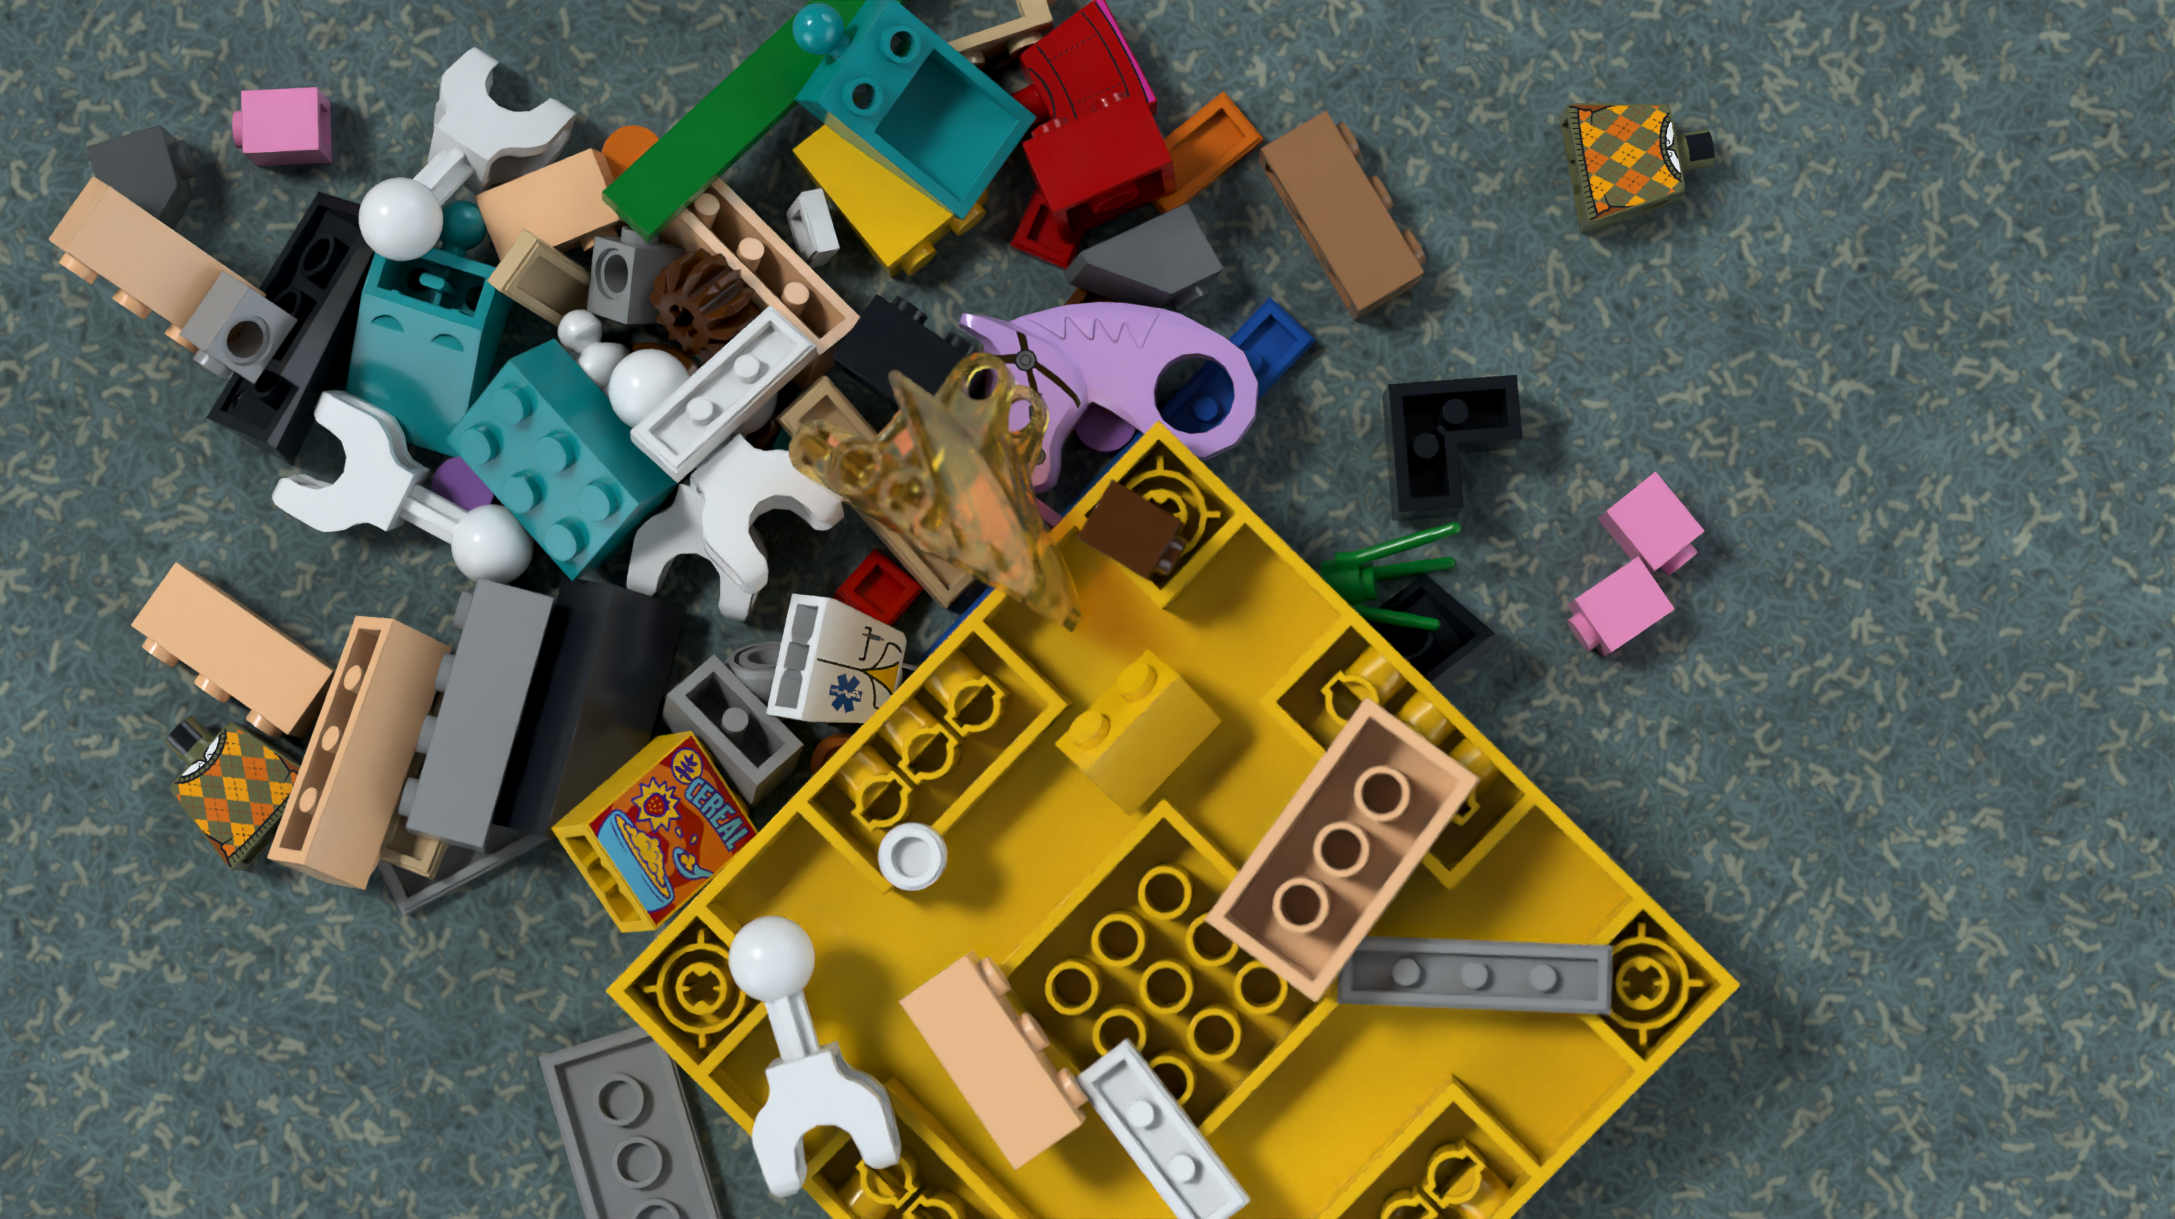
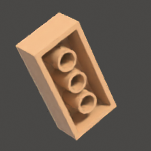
[1205,697,1481,1002]

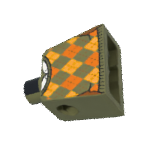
[1559,103,1715,234]
[165,716,302,871]

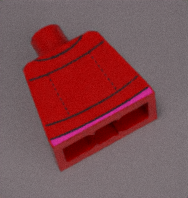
[1011,0,1158,128]

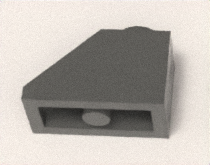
[87,125,196,230]
[1063,203,1223,312]

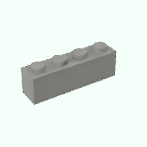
[398,577,555,853]

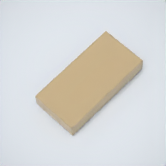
[487,229,591,327]

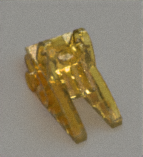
[789,352,1082,632]

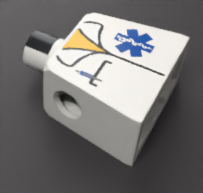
[766,594,919,723]

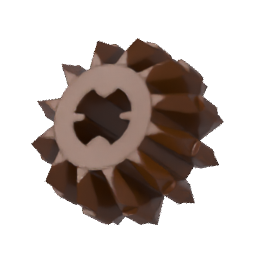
[649,248,761,362]

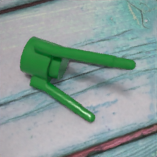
[1321,522,1461,631]

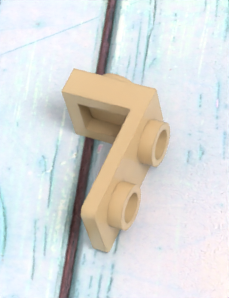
[947,0,1057,70]

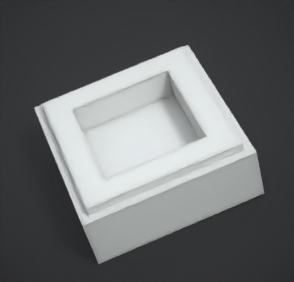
[786,188,840,268]

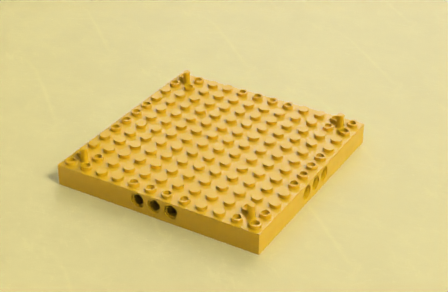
[606,420,1741,1219]

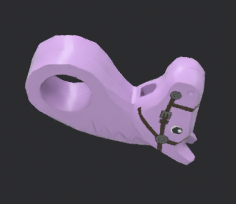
[958,302,1259,495]

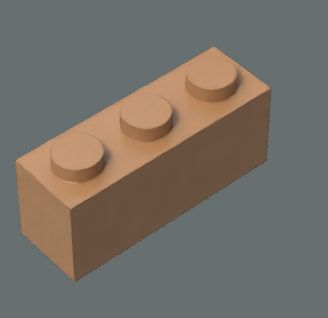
[1258,111,1426,321]

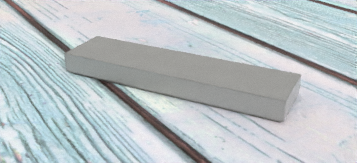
[1337,936,1612,1014]

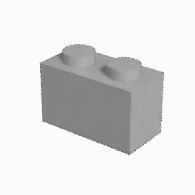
[661,655,804,811]

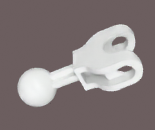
[359,47,577,261]
[608,349,844,594]
[272,390,534,584]
[627,392,778,622]
[729,916,902,1198]

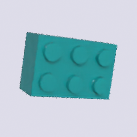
[445,338,682,581]

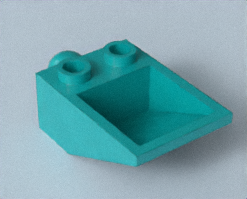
[792,0,1037,220]
[345,200,513,457]

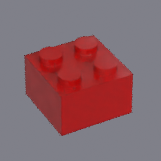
[1022,91,1177,242]

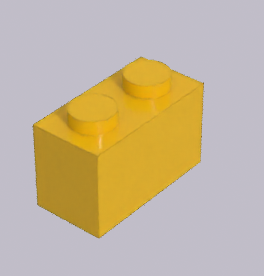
[1055,648,1222,817]

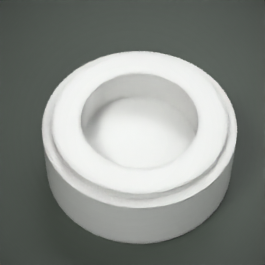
[878,822,948,890]

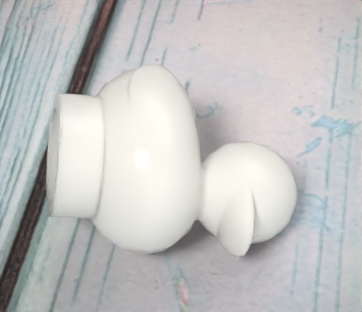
[558,310,631,400]

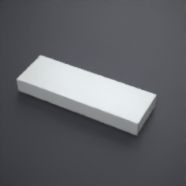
[630,305,817,483]
[1075,1037,1251,1219]

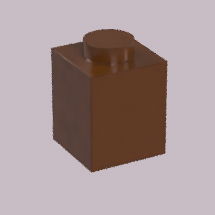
[1077,479,1188,581]

